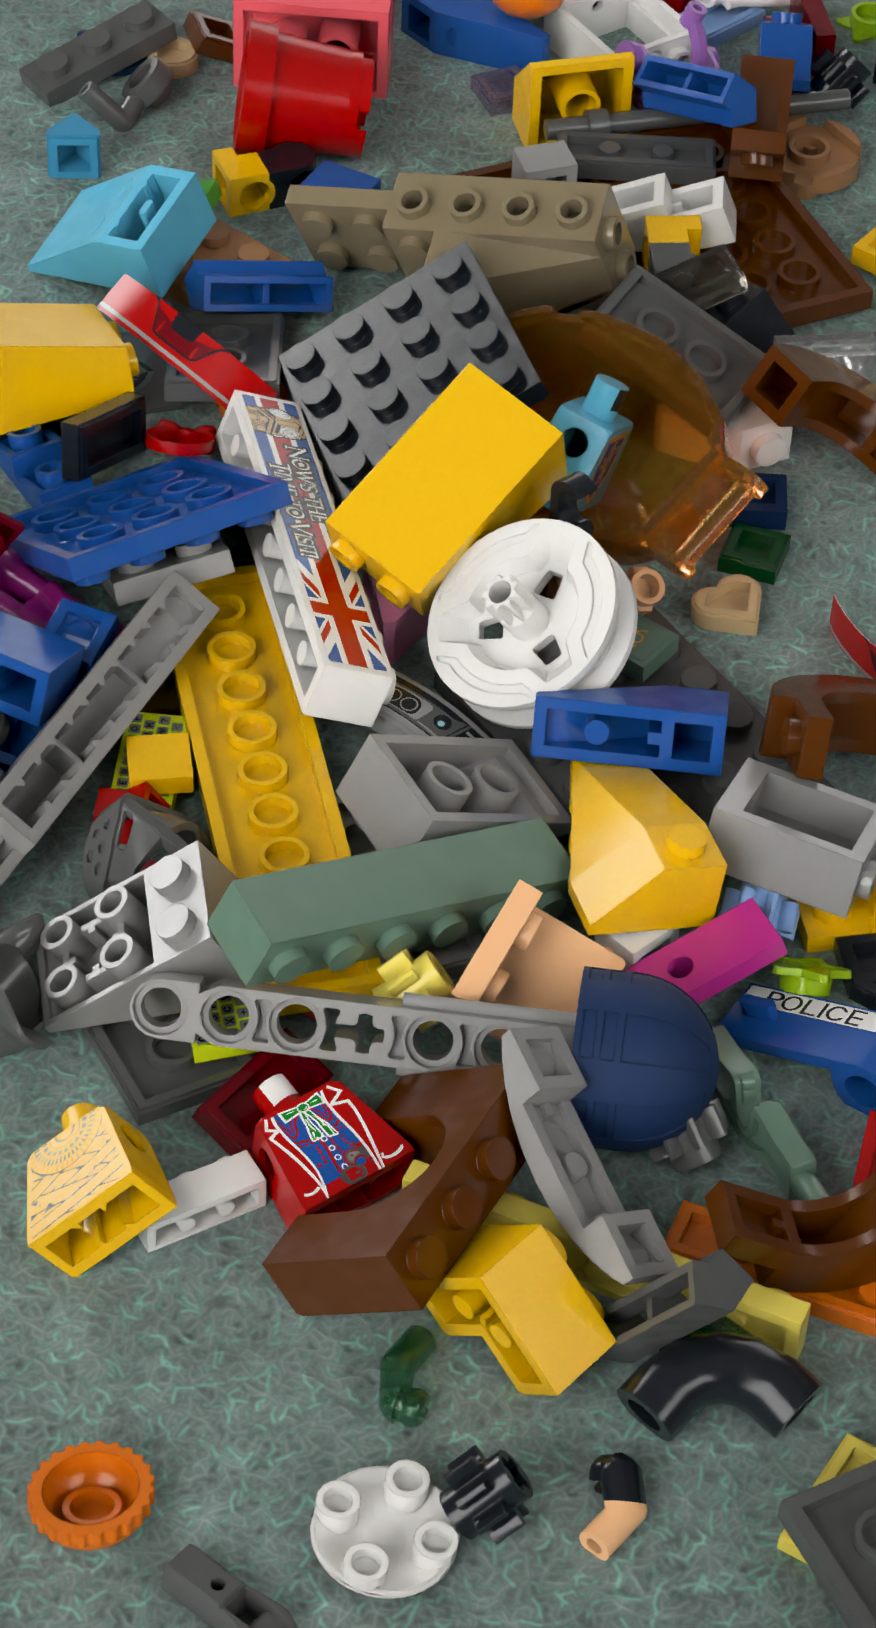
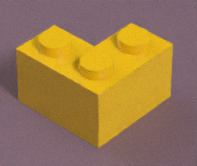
[426,1224,617,1396]

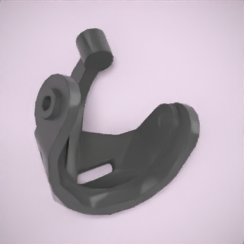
[82,792,211,899]

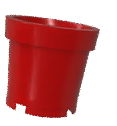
[232,19,374,159]

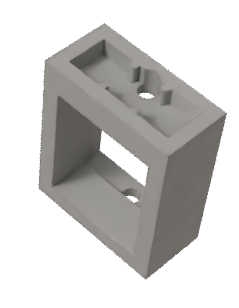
[708,757,876,919]

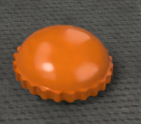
[27,1441,155,1551]

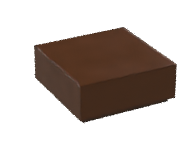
[183,11,233,63]

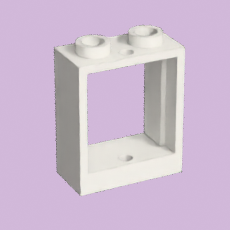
[543,0,692,63]

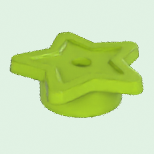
[836,1,876,44]
[770,956,852,997]

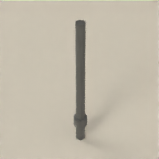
[543,88,851,141]

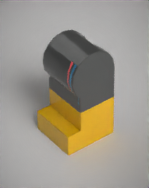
[642,215,702,306]

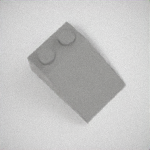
[335,733,571,851]

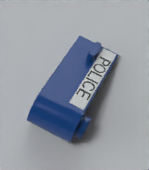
[717,983,876,1116]

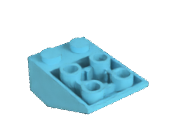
[27,164,217,298]

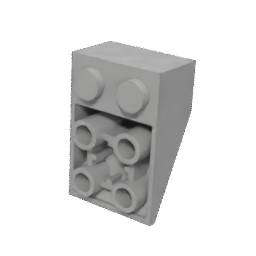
[37,840,241,1033]

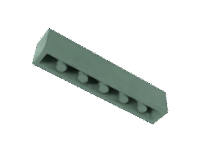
[207,817,571,987]

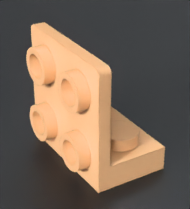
[449,879,626,1042]

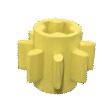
[372,948,455,1034]

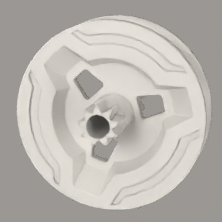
[427,518,638,729]

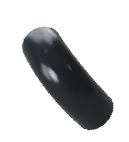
[617,1330,823,1441]

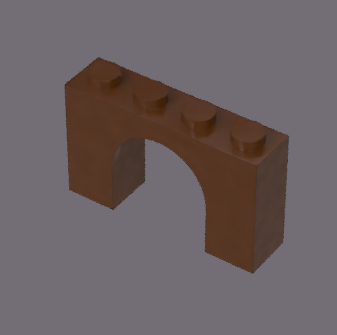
[262,1064,526,1316]

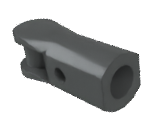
[161,1544,297,1628]

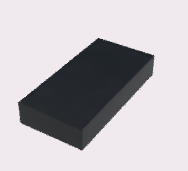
[61,391,147,482]

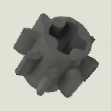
[648,1097,730,1172]

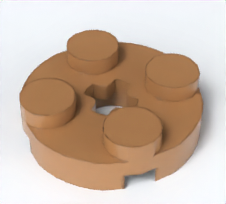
[782,116,861,200]

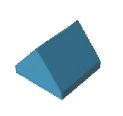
[46,112,102,179]

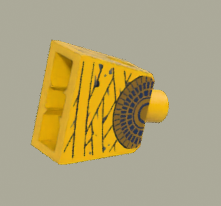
[27,1103,177,1277]

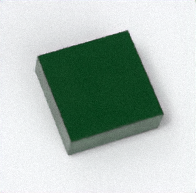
[717,522,791,585]

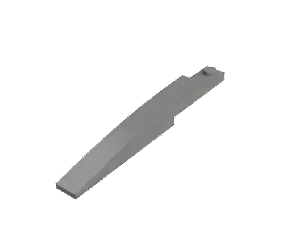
[0,569,220,887]

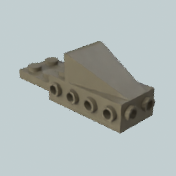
[285,172,636,328]

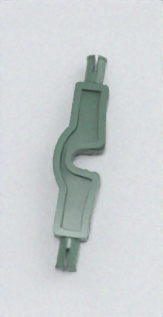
[703,1011,830,1200]

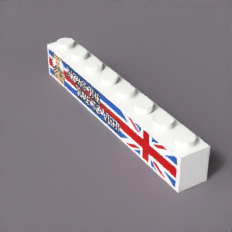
[215,389,396,727]

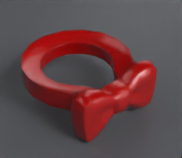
[145,419,217,456]

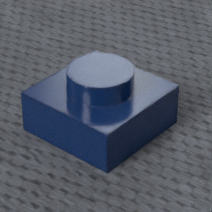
[727,471,788,530]

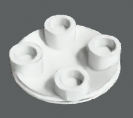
[310,1460,461,1599]

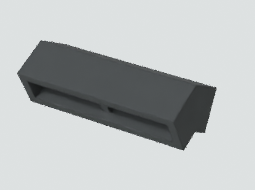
[599,1248,754,1363]

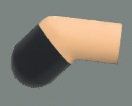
[579,1452,648,1561]

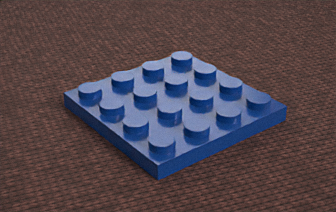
[9,456,293,586]

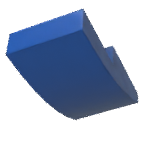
[0,424,94,507]

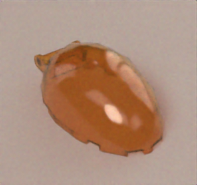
[507,305,768,581]

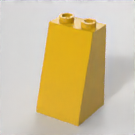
[0,303,139,435]
[325,363,568,616]

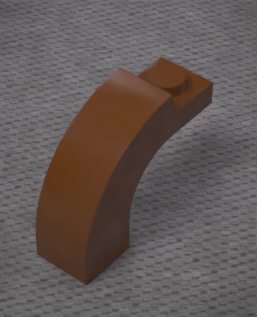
[728,54,795,183]
[740,344,876,475]
[759,674,876,781]
[704,1171,876,1293]

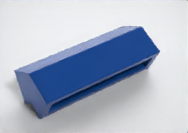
[633,54,757,128]
[184,260,333,312]

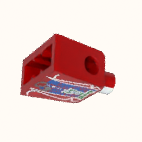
[251,1074,415,1228]

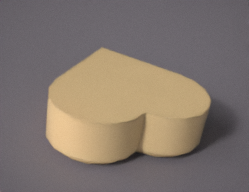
[690,574,762,636]

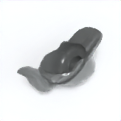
[0,913,52,1057]

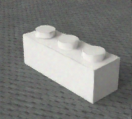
[138,1150,266,1253]

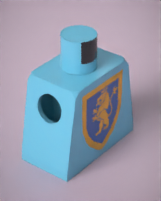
[544,374,633,512]

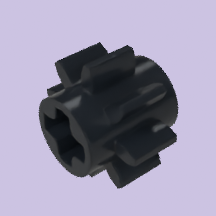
[810,47,871,109]
[439,1445,533,1544]

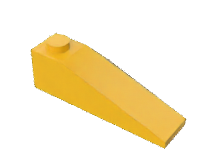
[568,760,728,936]

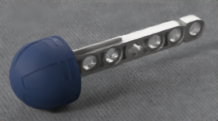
[130,966,719,1152]

